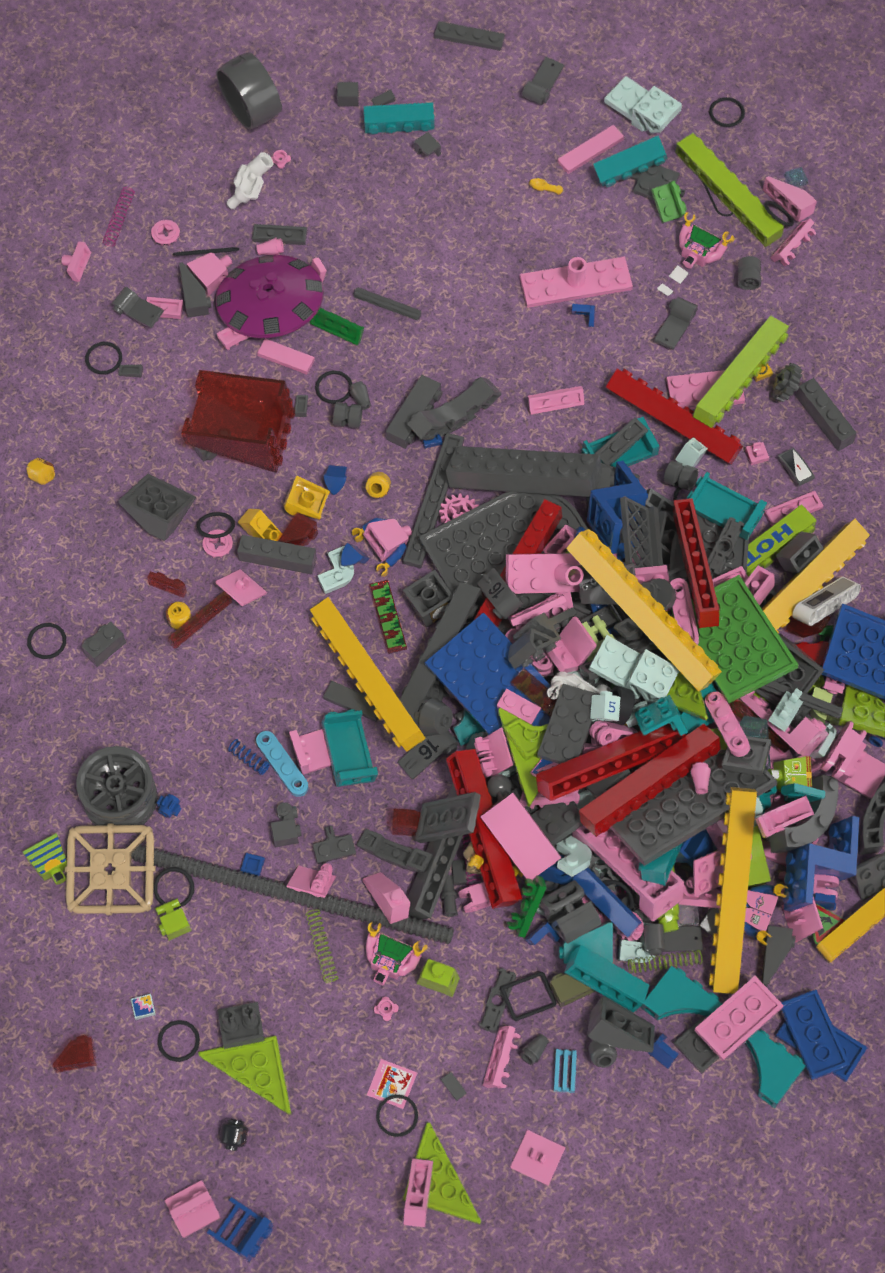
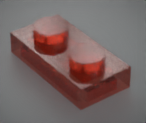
[147,571,187,598]

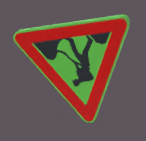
[813,904,845,944]

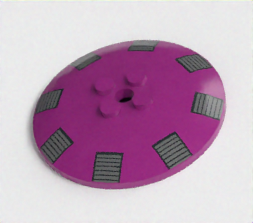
[216,255,323,338]

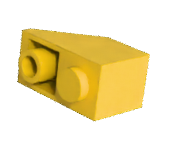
[238,509,283,541]

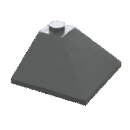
[119,474,196,541]
[754,633,825,707]

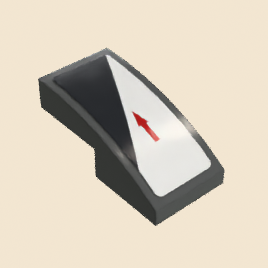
[778,448,815,486]

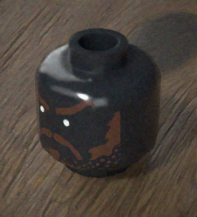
[219,1119,248,1151]

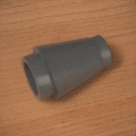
[349,381,371,410]
[520,1034,549,1065]

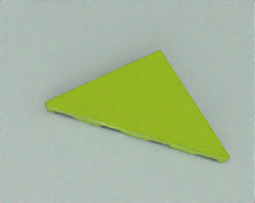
[666,658,708,720]
[838,684,885,737]
[498,708,541,807]
[198,1036,291,1115]
[403,1122,481,1224]

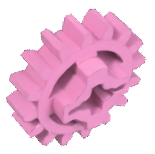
[439,493,479,524]

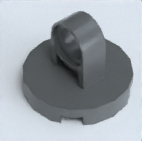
[641,578,676,611]

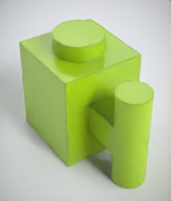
[155,898,191,941]

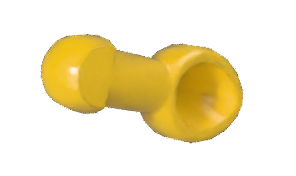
[529,178,563,194]

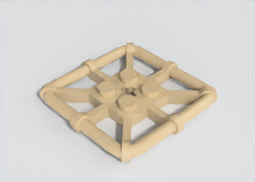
[65,823,156,916]

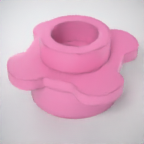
[271,150,291,169]
[374,997,399,1021]

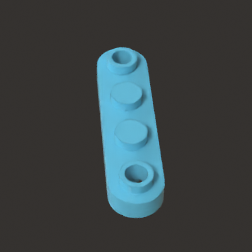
[256,731,308,797]

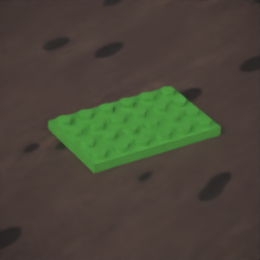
[670,575,798,704]

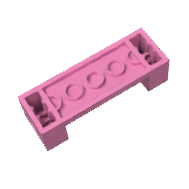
[740,691,829,756]
[572,825,684,922]

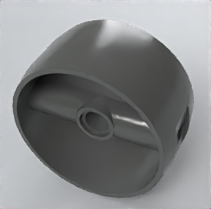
[216,52,282,130]

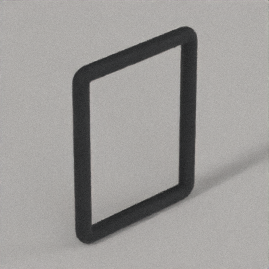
[501,972,556,1021]

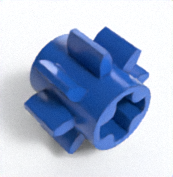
[156,794,181,818]

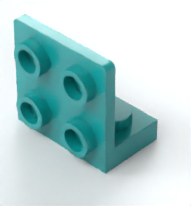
[635,695,688,736]

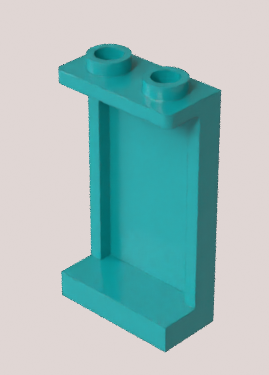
[581,417,660,467]
[687,472,767,540]
[321,709,378,787]

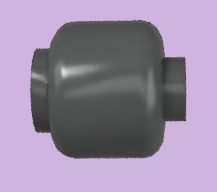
[588,1041,617,1068]

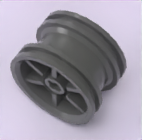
[76,746,158,834]

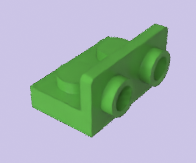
[651,181,686,224]

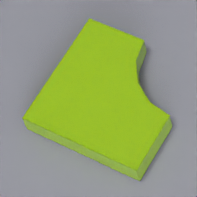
[503,718,548,761]

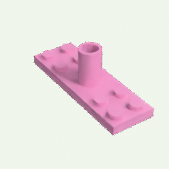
[520,257,633,308]
[506,553,617,594]

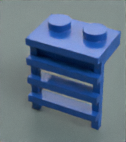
[207,1197,273,1262]

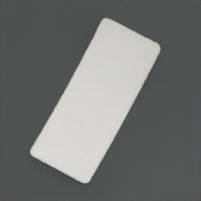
[657,266,688,296]

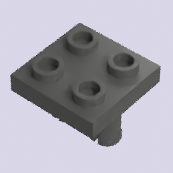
[218,1002,265,1049]

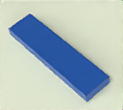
[572,867,642,938]

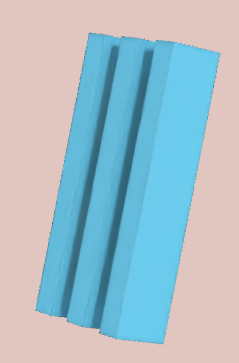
[554,1049,577,1093]

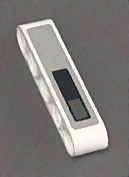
[792,577,861,626]

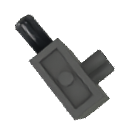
[578,562,636,623]

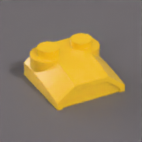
[284,475,330,520]

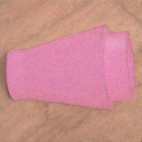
[257,238,284,255]
[691,762,711,794]

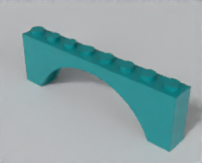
[641,966,806,1109]

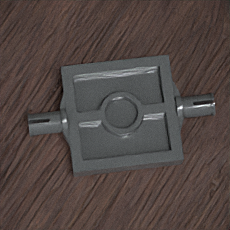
[631,165,686,200]

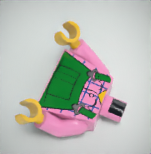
[679,212,735,269]
[366,921,428,985]

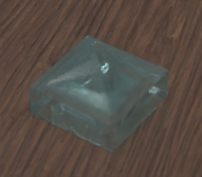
[785,167,808,187]

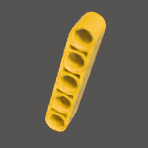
[816,888,885,963]

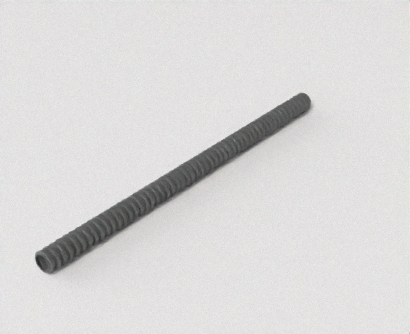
[131,844,454,945]

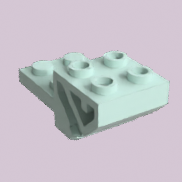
[604,76,682,133]
[588,635,679,703]

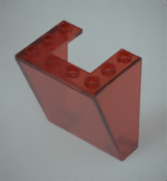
[181,370,295,473]

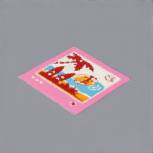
[367,1059,417,1109]

